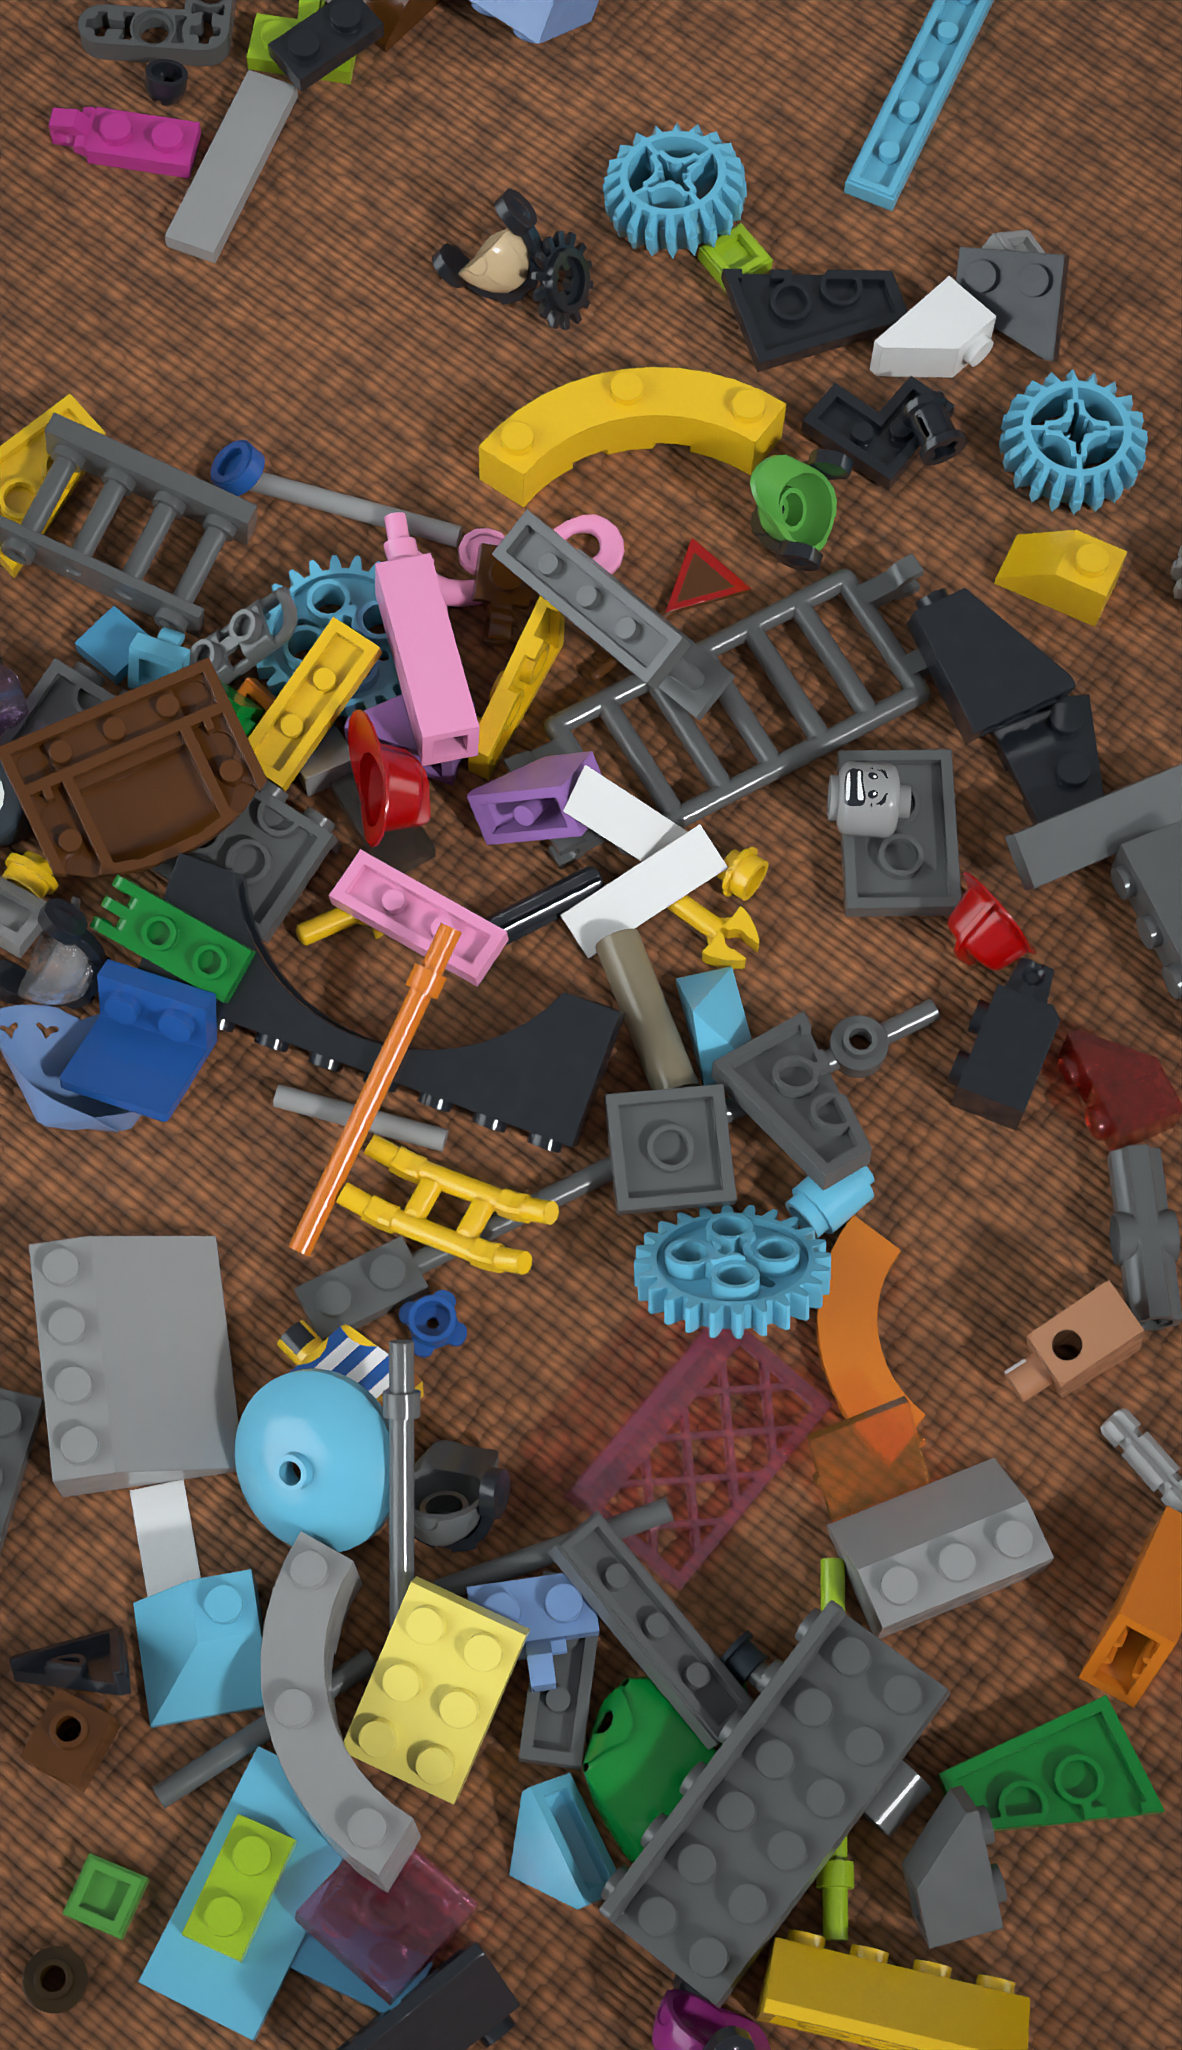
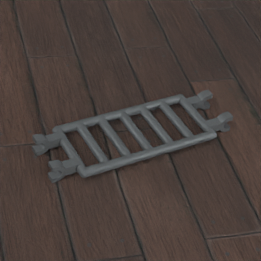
[504,553,931,870]

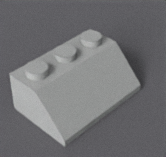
[826,1458,1054,1639]

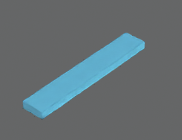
[844,0,994,211]

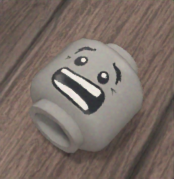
[827,761,911,838]

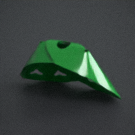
[583,1676,748,1863]

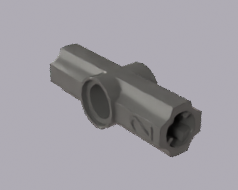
[1107,1144,1182,1331]

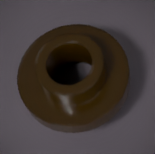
[22,1946,88,2014]

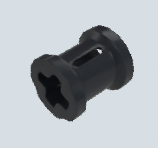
[900,391,967,465]

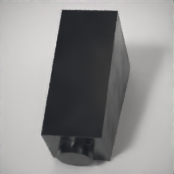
[906,588,1076,745]

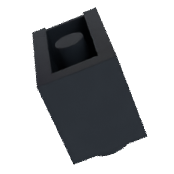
[947,957,1060,1131]

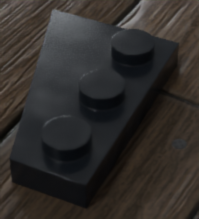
[721,269,908,372]
[991,695,1108,858]

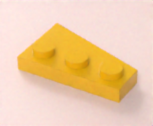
[0,394,106,578]
[468,595,565,780]

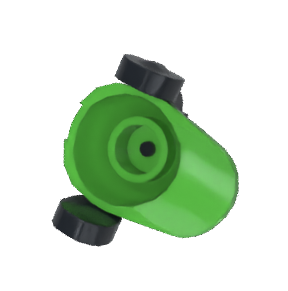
[750,449,854,571]

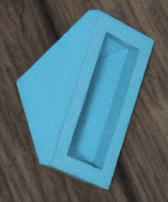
[676,966,752,1086]
[509,1773,616,1910]

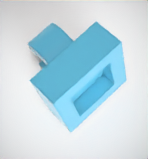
[128,627,190,689]

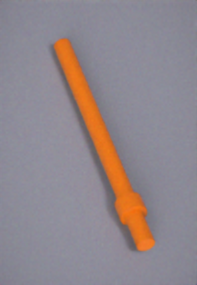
[288,923,462,1256]

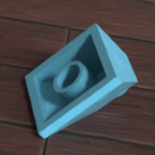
[133,1569,264,1728]

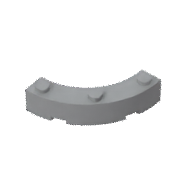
[261,1531,421,1893]

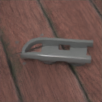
[189,587,298,685]

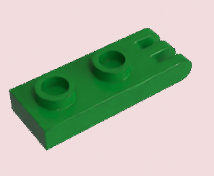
[89,874,256,1003]

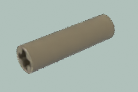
[595,929,700,1090]

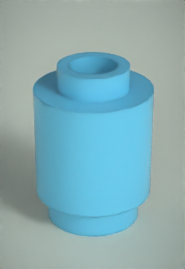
[785,1166,875,1239]

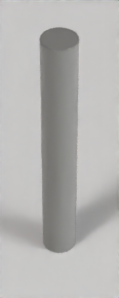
[273,1084,449,1152]

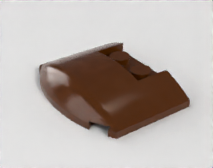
[0,657,267,878]

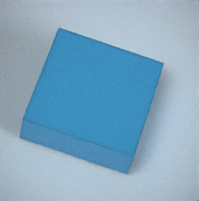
[75,606,150,685]

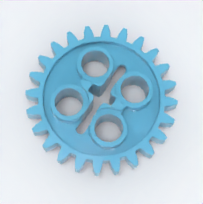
[256,555,402,729]
[634,1205,831,1339]

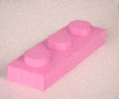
[329,849,509,987]

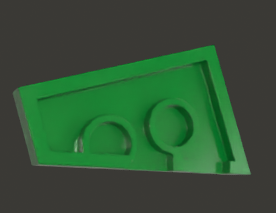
[936,1695,1165,1832]

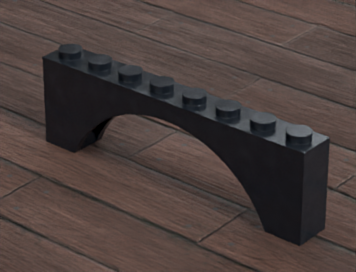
[138,853,626,1153]

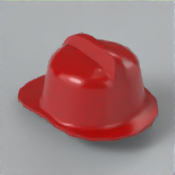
[348,709,431,847]
[947,871,1037,971]

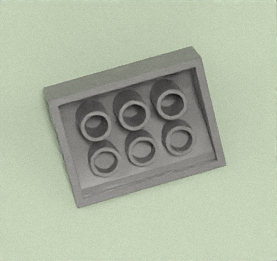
[29,1236,239,1497]

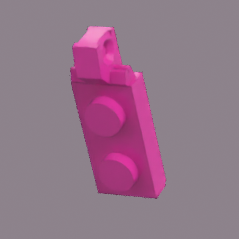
[48,107,201,178]

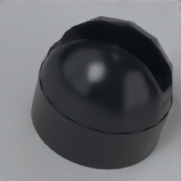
[145,59,188,107]

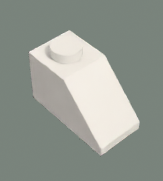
[869,276,996,378]

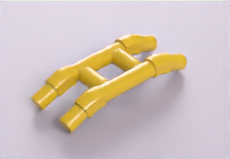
[335,1133,559,1275]

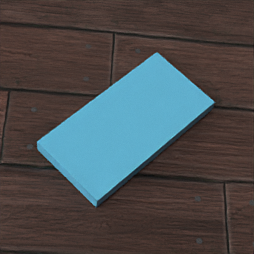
[138,1746,344,2042]

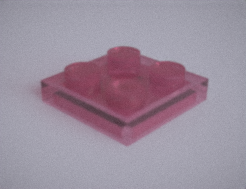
[295,1849,478,2006]

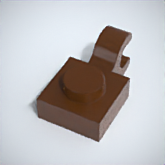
[471,543,532,646]

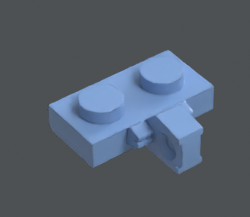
[467,1573,600,1693]

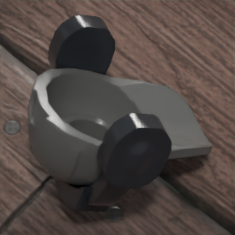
[414,1440,510,1552]

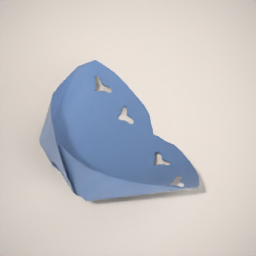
[0,1005,142,1133]

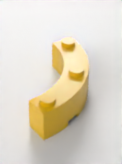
[479,367,786,508]

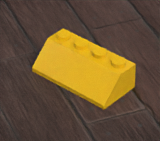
[755,1929,1030,2050]

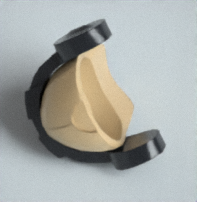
[432,188,543,305]

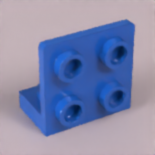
[60,959,217,1122]

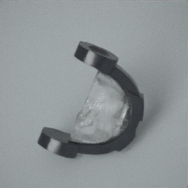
[0,896,111,1010]

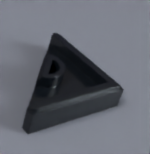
[9,1627,131,1696]

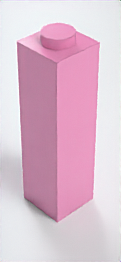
[375,553,479,766]

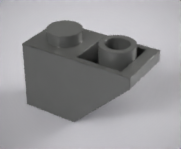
[902,1785,1007,1949]

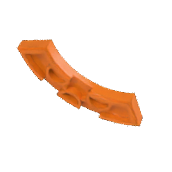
[816,1215,926,1466]

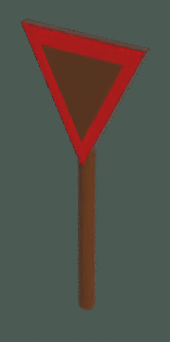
[590,538,751,682]

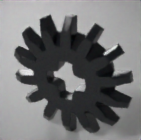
[531,231,593,330]

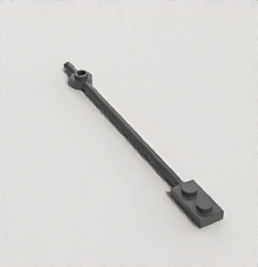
[294,999,940,1341]

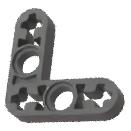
[78,0,237,66]

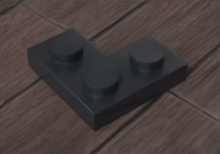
[801,376,955,490]

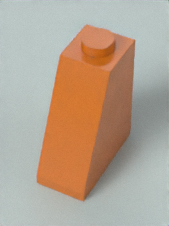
[1078,1506,1182,1708]

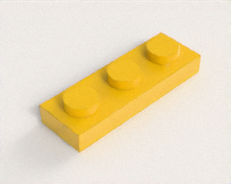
[248,617,382,792]

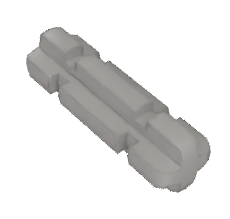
[1100,1408,1182,1513]

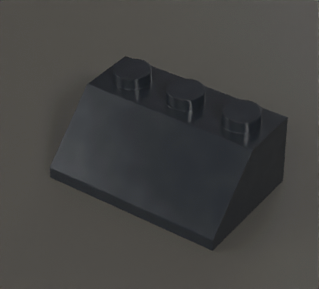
[335,1941,520,2050]

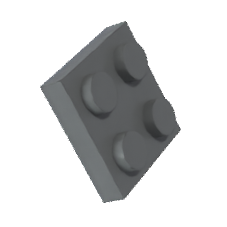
[604,1084,737,1215]

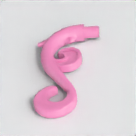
[383,512,625,616]

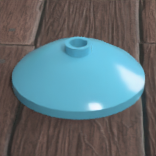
[235,1368,389,1552]

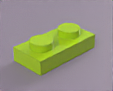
[181,1814,297,1963]

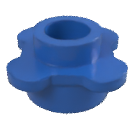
[399,1290,467,1358]

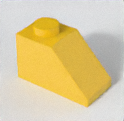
[994,530,1128,627]

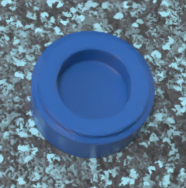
[210,440,265,496]

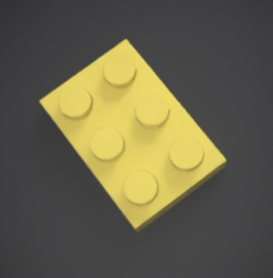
[344,1576,530,1805]

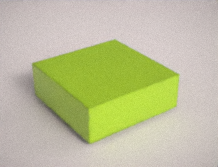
[697,223,773,290]

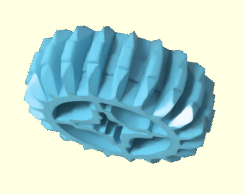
[603,122,747,258]
[999,369,1148,515]

